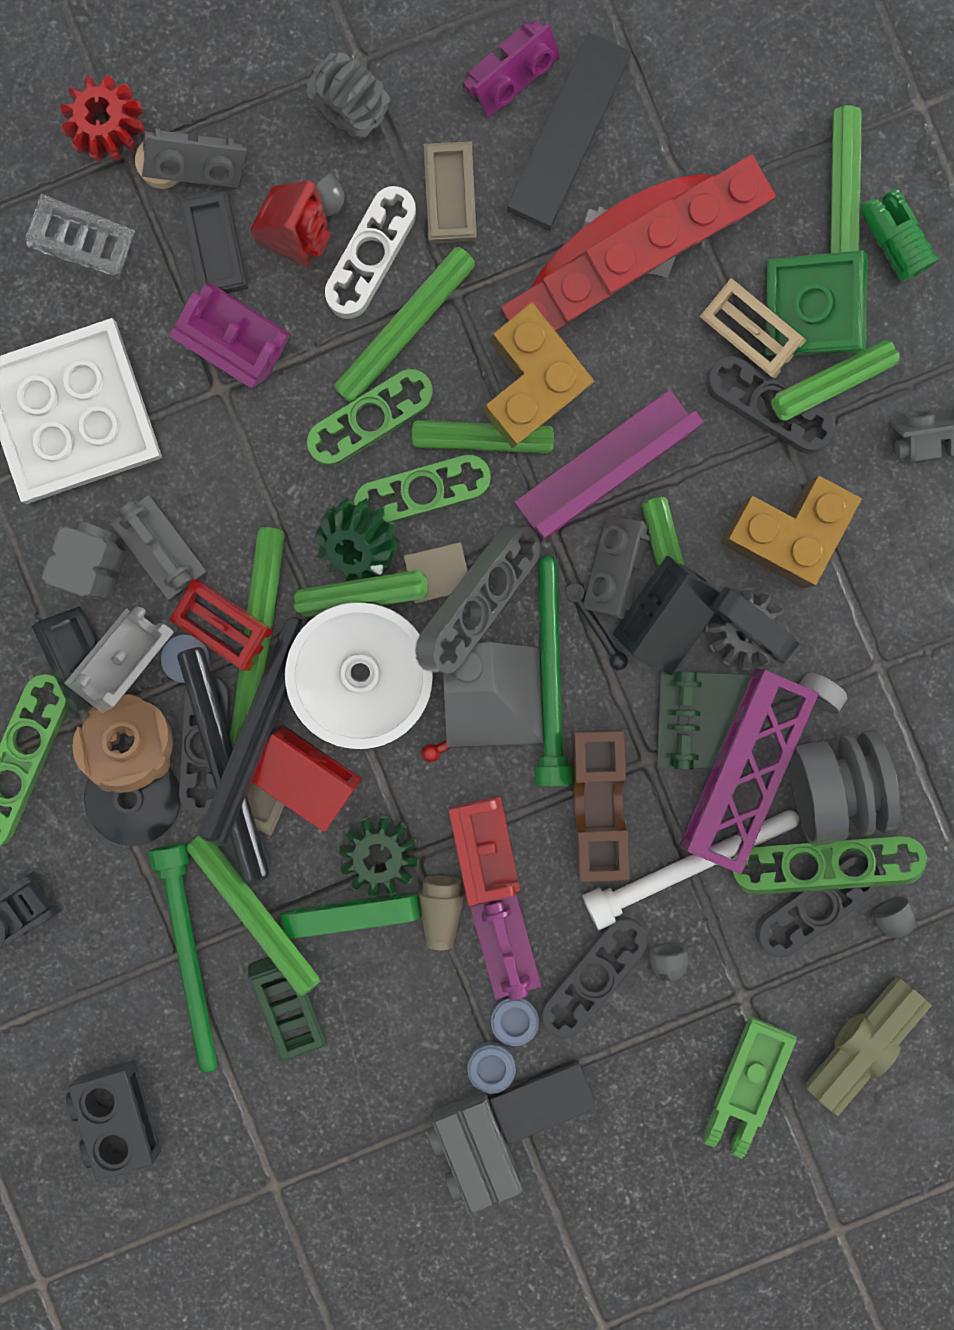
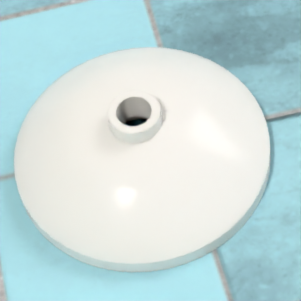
[285,602,433,749]

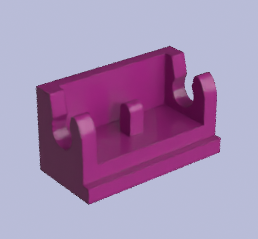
[169,282,291,388]

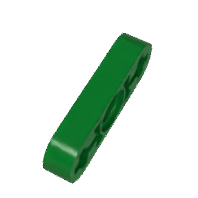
[279,892,421,939]

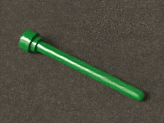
[534,555,574,786]
[148,843,217,1074]

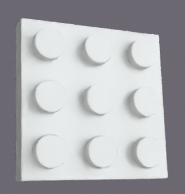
[0,318,162,504]

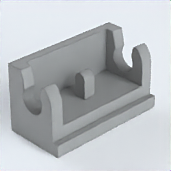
[64,607,174,714]

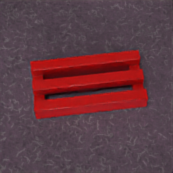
[169,579,273,671]

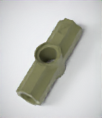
[803,976,932,1116]

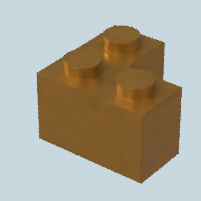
[482,302,595,449]
[720,476,862,588]

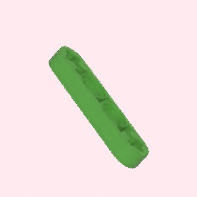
[0,674,69,847]
[733,836,927,895]

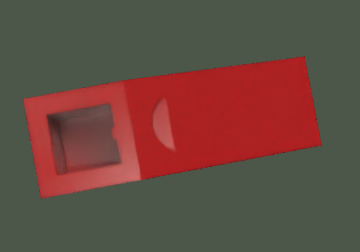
[250,180,331,268]

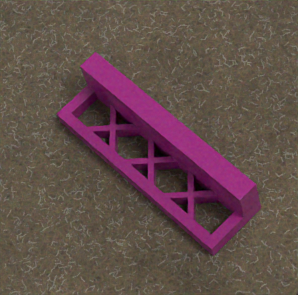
[514,389,704,542]
[679,668,819,874]

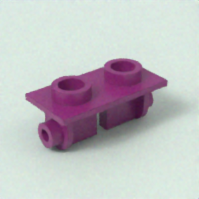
[462,20,560,118]
[470,895,542,1000]

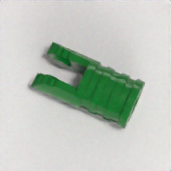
[860,189,940,284]

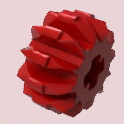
[60,75,145,162]

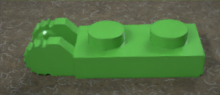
[703,1016,797,1159]

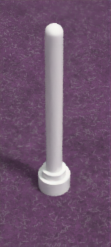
[582,810,799,930]

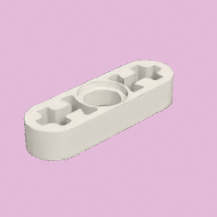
[325,186,416,319]

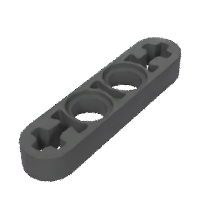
[415,525,540,674]

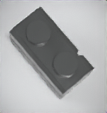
[42,521,127,601]
[427,1091,523,1213]

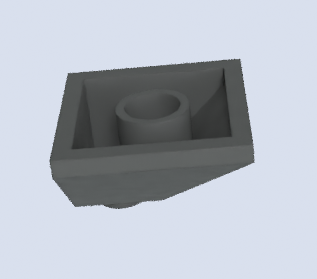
[443,642,543,748]

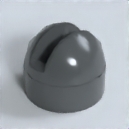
[316,173,345,216]
[872,897,916,939]
[649,943,689,982]

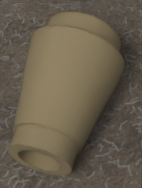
[417,875,466,950]

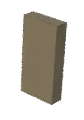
[424,141,477,244]

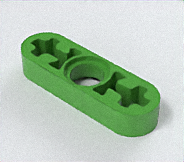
[307,369,433,467]
[354,455,491,522]

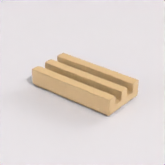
[700,278,807,378]

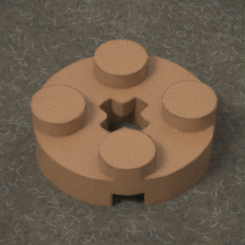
[73,694,173,793]

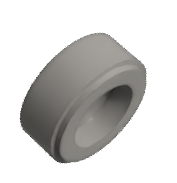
[799,672,848,714]

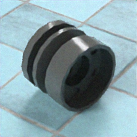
[789,730,901,847]

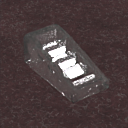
[25,194,135,277]

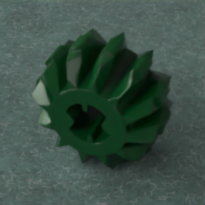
[314,498,400,581]
[337,814,420,898]

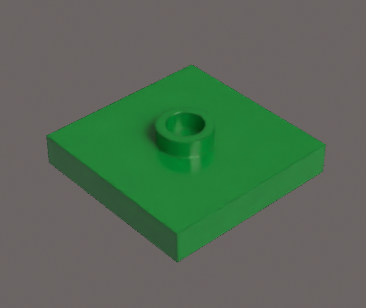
[766,250,867,358]

